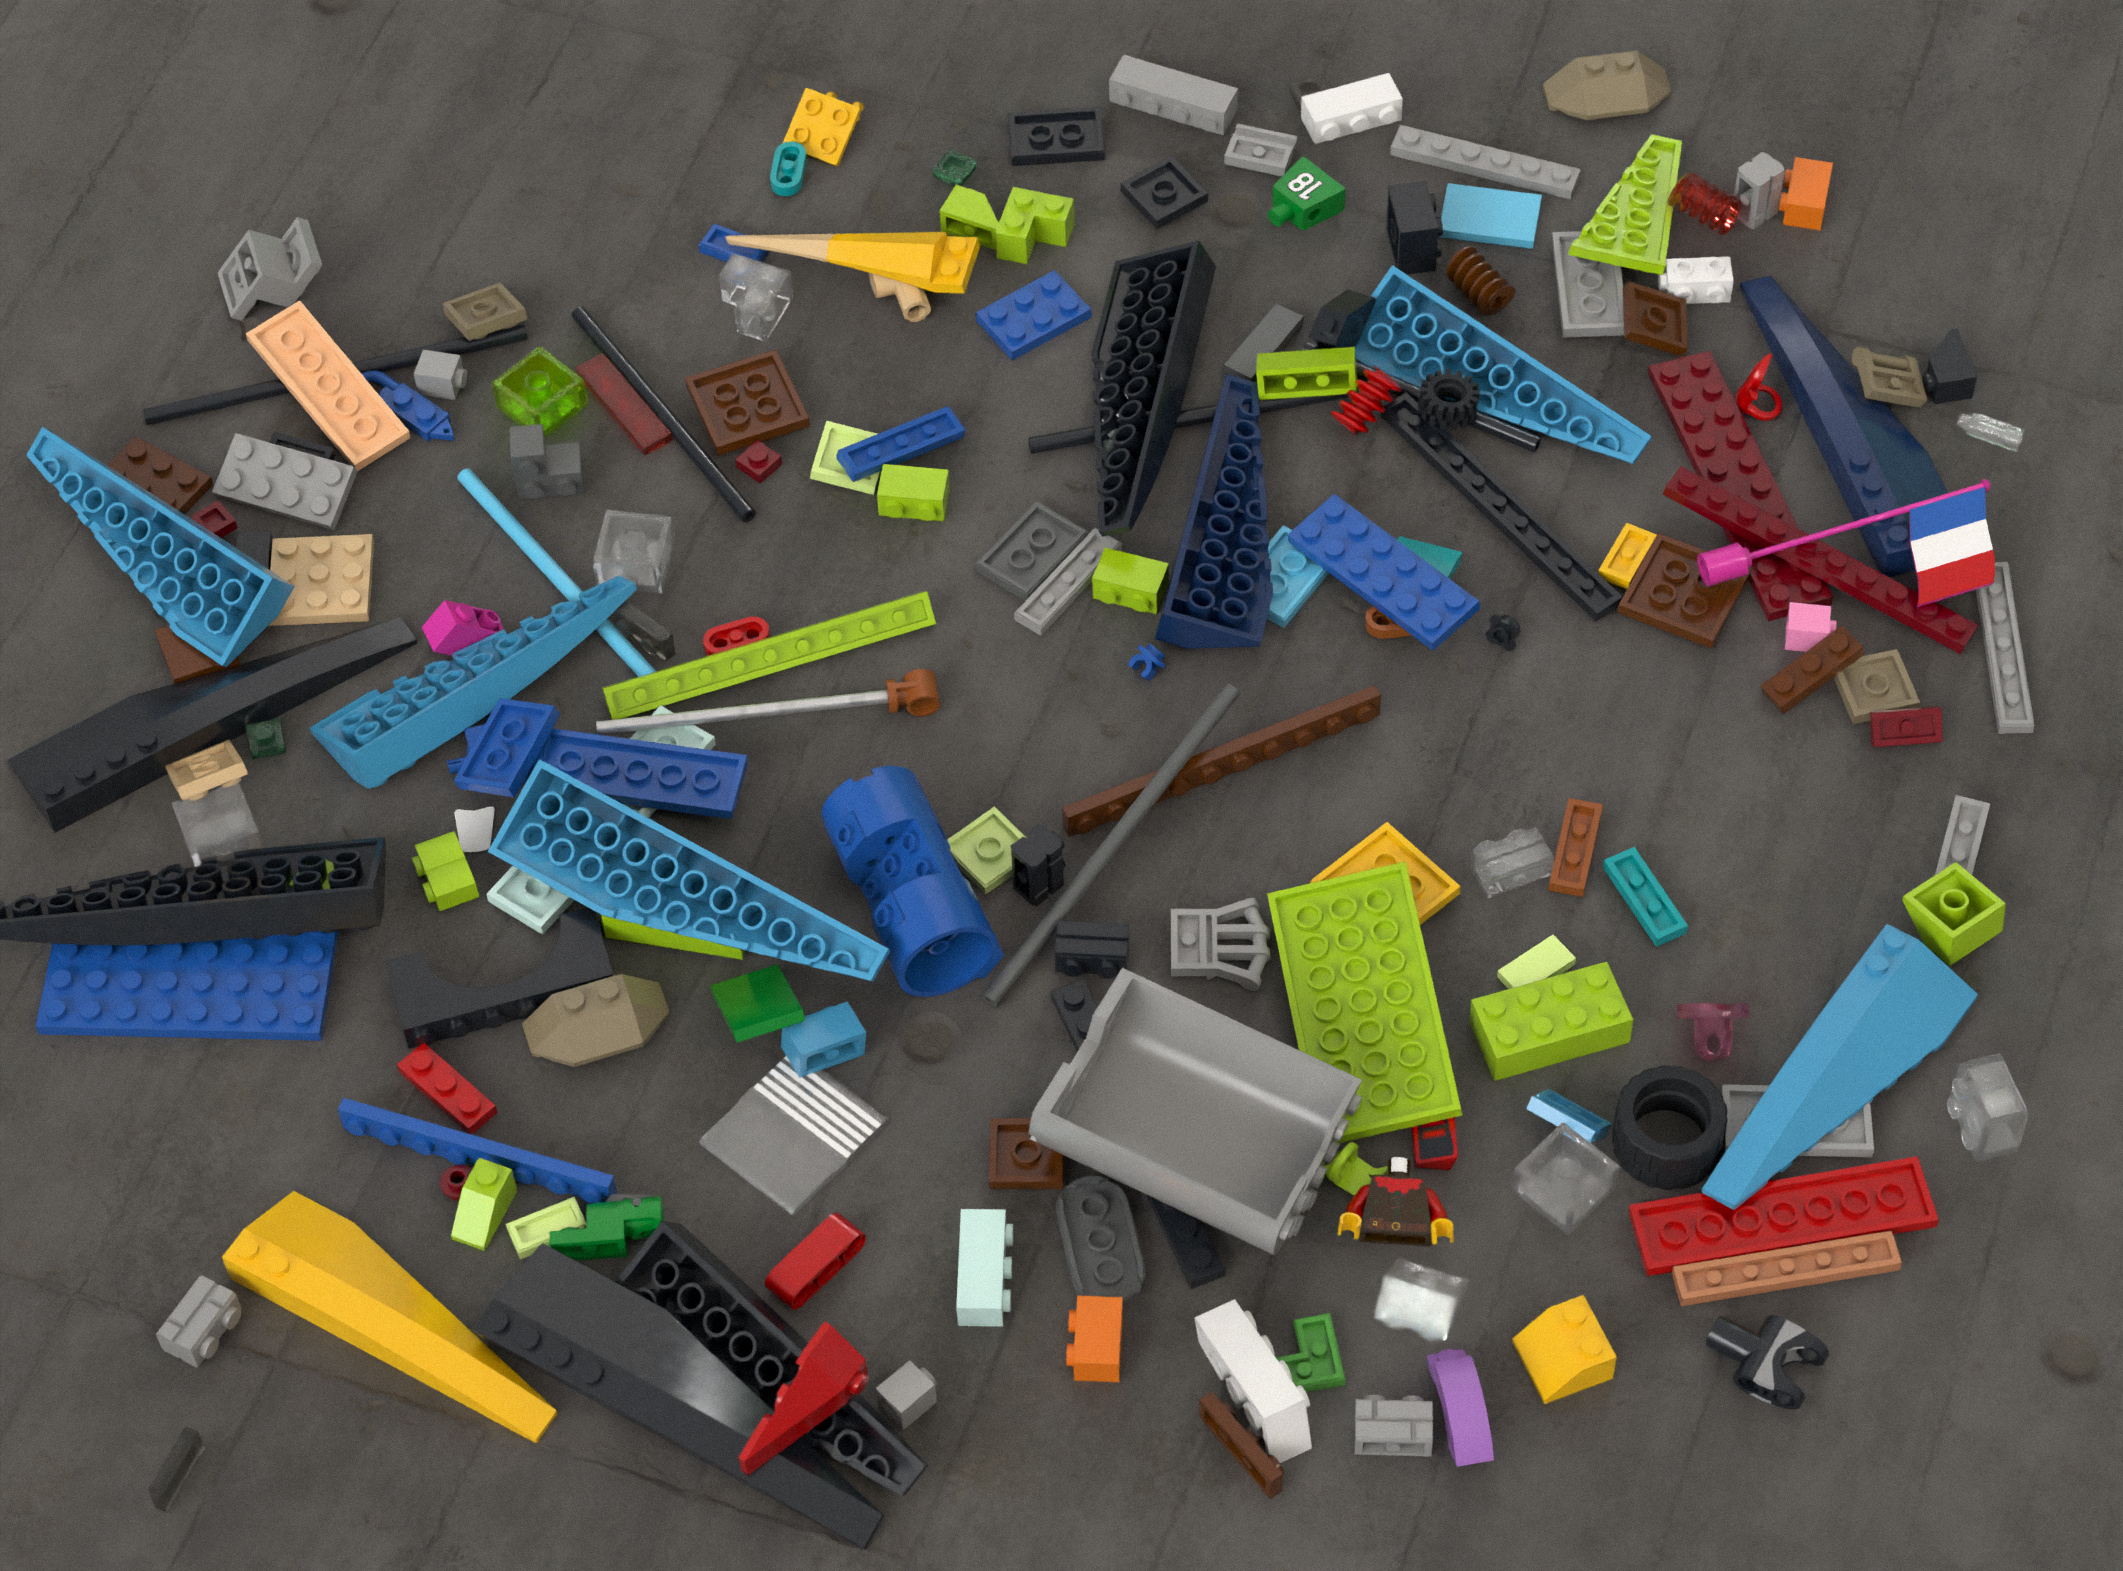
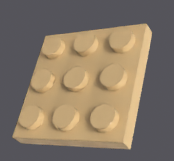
[269,534,374,626]

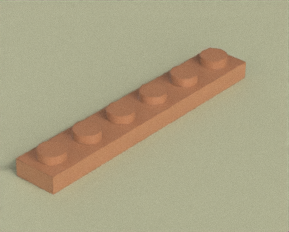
[1672,1231,1902,1306]

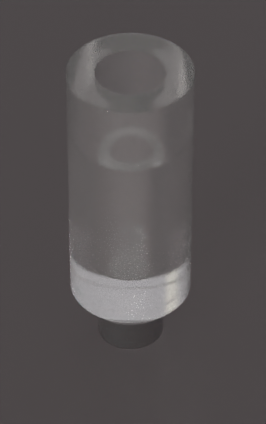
[1957,412,2025,452]

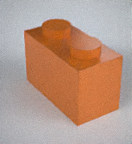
[1779,157,1833,231]
[1066,1296,1123,1382]

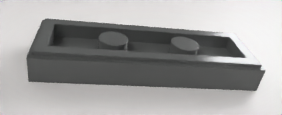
[1224,303,1304,382]

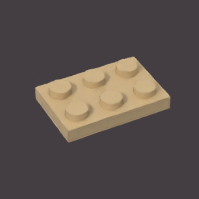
[165,740,248,801]

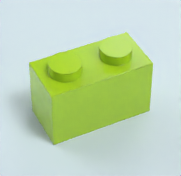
[877,464,950,521]
[1092,548,1169,614]

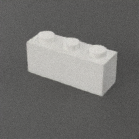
[1301,73,1403,144]

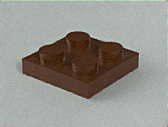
[1623,282,1688,357]
[989,1118,1063,1189]

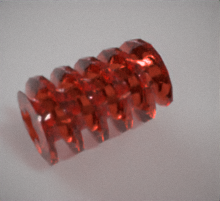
[1668,172,1741,235]

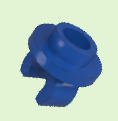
[1128,643,1166,681]

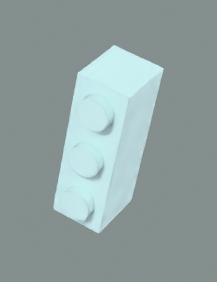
[956,1209,1013,1326]

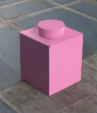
[1784,602,1836,652]

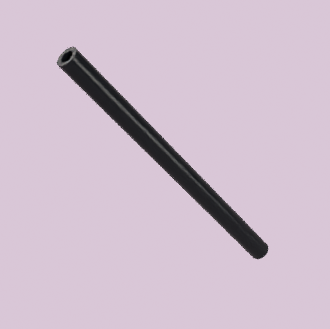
[1302,341,1541,453]

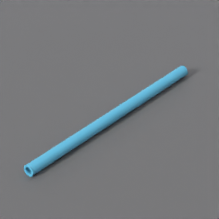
[457,468,656,676]

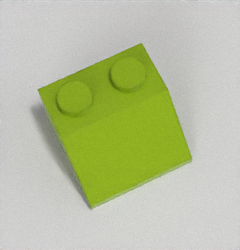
[1902,862,2006,966]

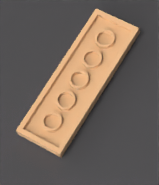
[246,301,411,471]

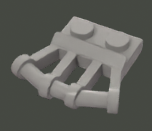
[1171,898,1271,991]

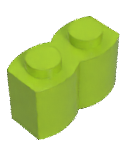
[412,831,479,911]

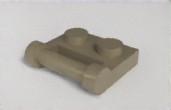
[1852,347,1927,408]

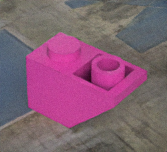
[422,600,504,656]

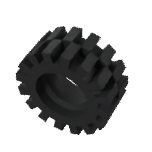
[1418,369,1480,430]

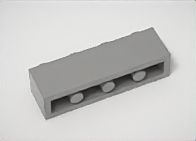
[1109,55,1238,135]

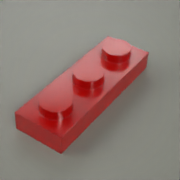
[397,1043,497,1135]

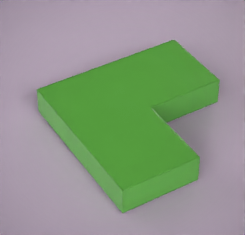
[1276,1313,1346,1392]

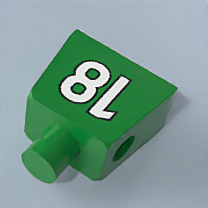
[1267,156,1346,230]

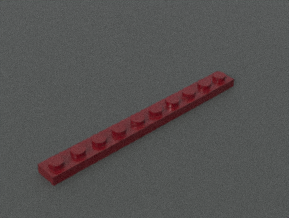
[1663,466,1978,654]

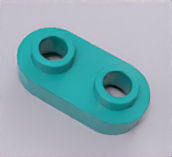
[770,142,807,196]

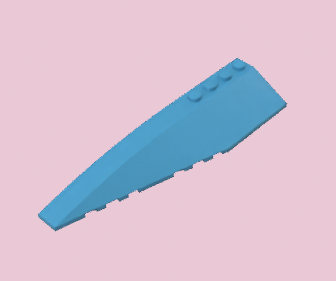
[488,759,890,982]

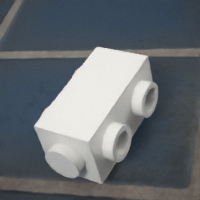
[1658,257,1733,304]

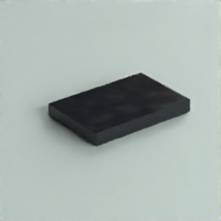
[1008,107,1105,166]

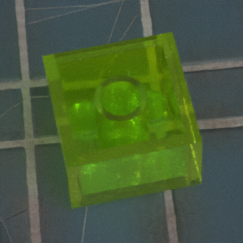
[491,346,588,437]

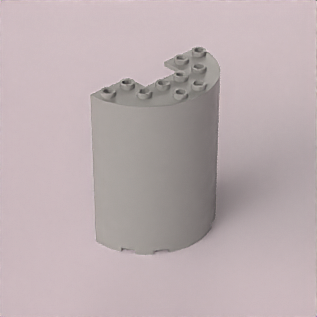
[1029,968,1362,1255]

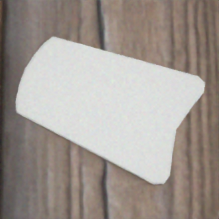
[454,806,495,852]

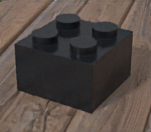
[1386,181,1443,275]

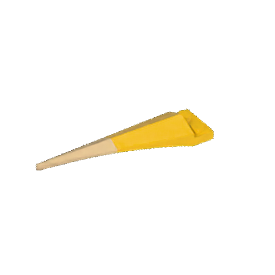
[725,232,980,294]

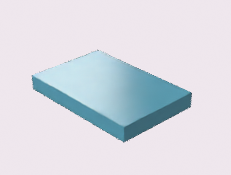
[1438,183,1542,249]
[1267,525,1329,628]

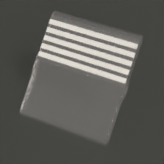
[698,1056,890,1215]

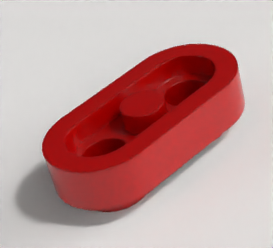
[703,616,770,656]

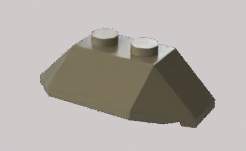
[1543,50,1671,120]
[522,974,670,1067]

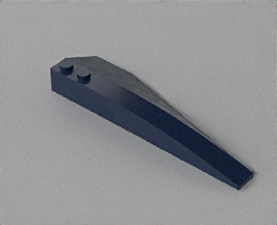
[1154,374,1273,649]

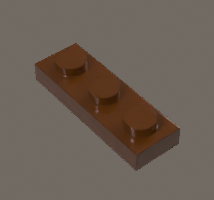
[1761,626,1865,714]
[1199,1391,1284,1499]

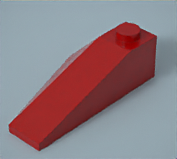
[738,1321,869,1475]

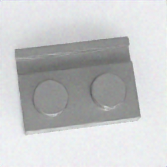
[1224,124,1297,176]

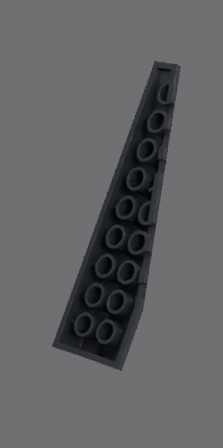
[615,1221,928,1496]

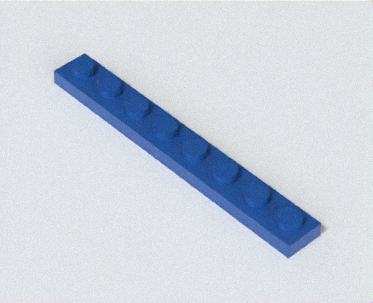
[338,1098,617,1204]

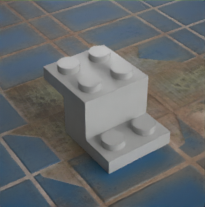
[218,217,322,321]

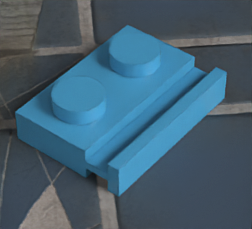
[1526,1089,1612,1144]

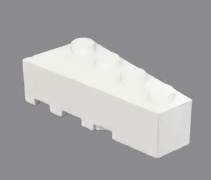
[1195,1299,1312,1463]

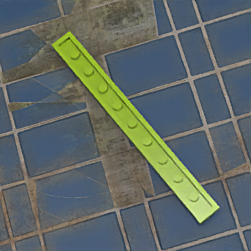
[602,591,936,720]

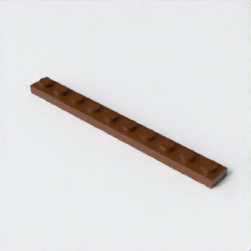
[1062,685,1381,837]

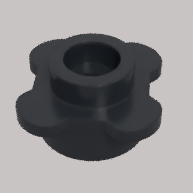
[1486,614,1521,651]

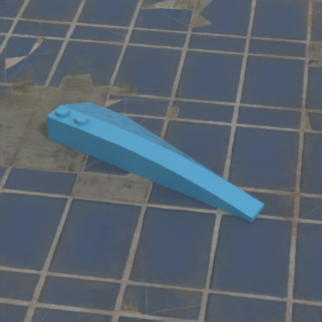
[1355,265,1653,465]
[1702,924,1978,1210]

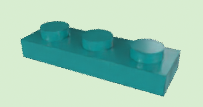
[1603,847,1688,947]

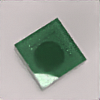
[932,149,976,187]
[246,718,286,760]

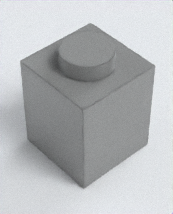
[414,350,467,400]
[876,1360,937,1430]

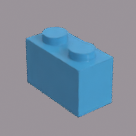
[781,1002,866,1078]

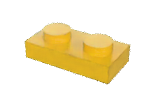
[1598,523,1657,589]

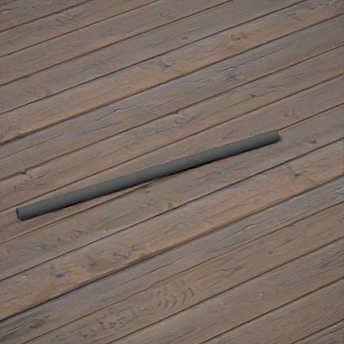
[982,683,1240,1007]

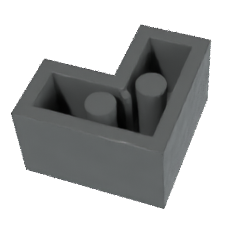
[509,424,584,499]

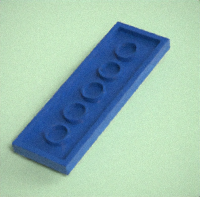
[1287,494,1480,651]
[531,728,748,819]

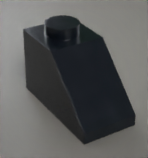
[1308,289,1377,349]
[1922,328,1977,404]

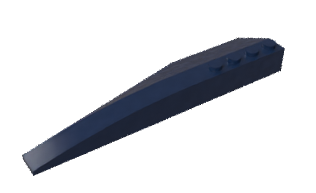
[1740,276,1948,577]

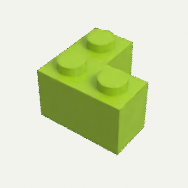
[995,187,1075,264]

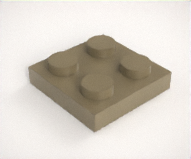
[442,282,527,341]
[1833,649,1920,724]

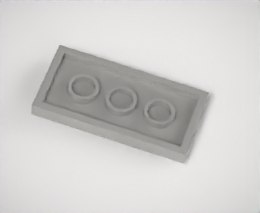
[1552,231,1624,338]
[212,433,358,531]
[1721,1085,1874,1157]

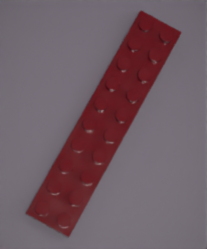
[1648,351,1833,621]

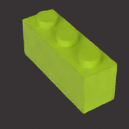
[1256,347,1357,400]

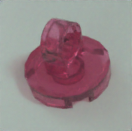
[1676,1003,1750,1061]

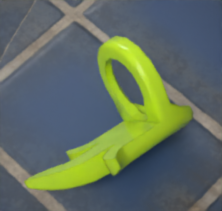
[1324,1142,1388,1196]

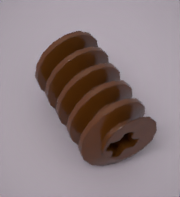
[1446,246,1515,315]

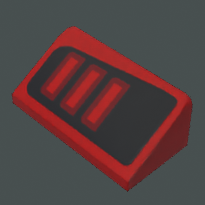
[1411,1117,1458,1171]

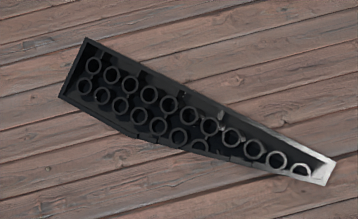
[1092,240,1216,537]
[8,617,418,833]
[0,837,386,945]
[474,1243,884,1550]

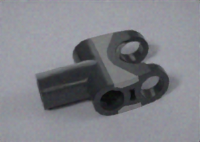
[1706,1315,1829,1410]

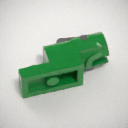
[549,1194,664,1261]

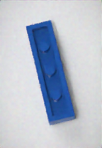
[836,406,965,482]

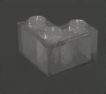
[719,253,793,341]

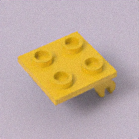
[783,88,864,167]

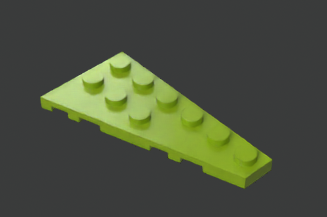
[1568,134,1682,275]

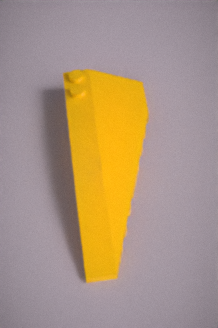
[222,1191,558,1444]

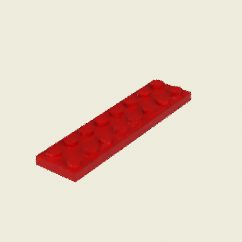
[1628,1156,1939,1276]

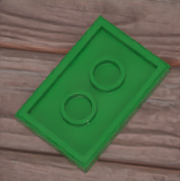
[710,964,805,1042]

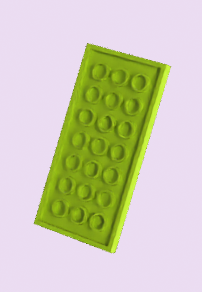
[1267,862,1463,1143]

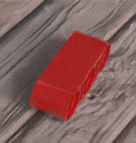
[764,1212,866,1310]

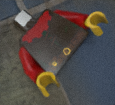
[1337,1157,1454,1247]

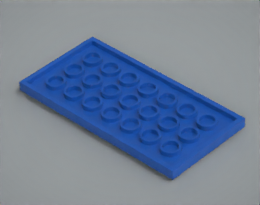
[35,930,339,1041]

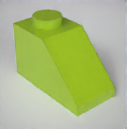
[940,185,999,250]
[451,1158,517,1251]

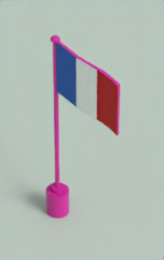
[1697,479,1995,607]

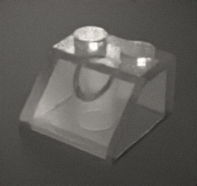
[1374,1257,1471,1341]

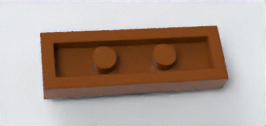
[1548,798,1603,897]

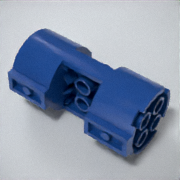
[821,766,1004,997]

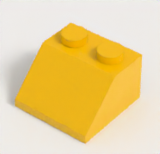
[1512,1295,1617,1404]

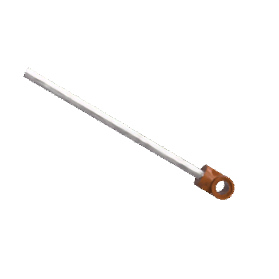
[596,669,941,735]

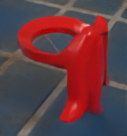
[1734,354,1782,421]

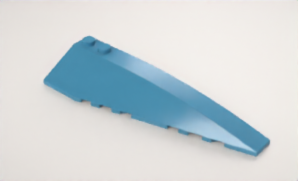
[26,427,295,667]
[309,575,637,789]

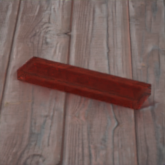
[575,353,673,455]

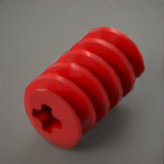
[1331,365,1402,437]

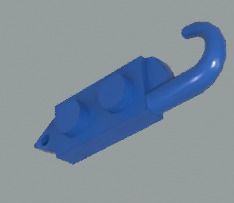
[362,371,455,442]

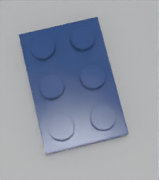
[976,270,1092,360]
[454,698,560,798]

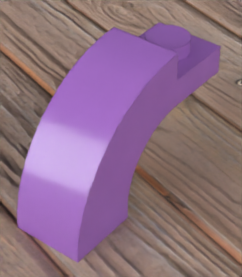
[1427,1349,1494,1467]

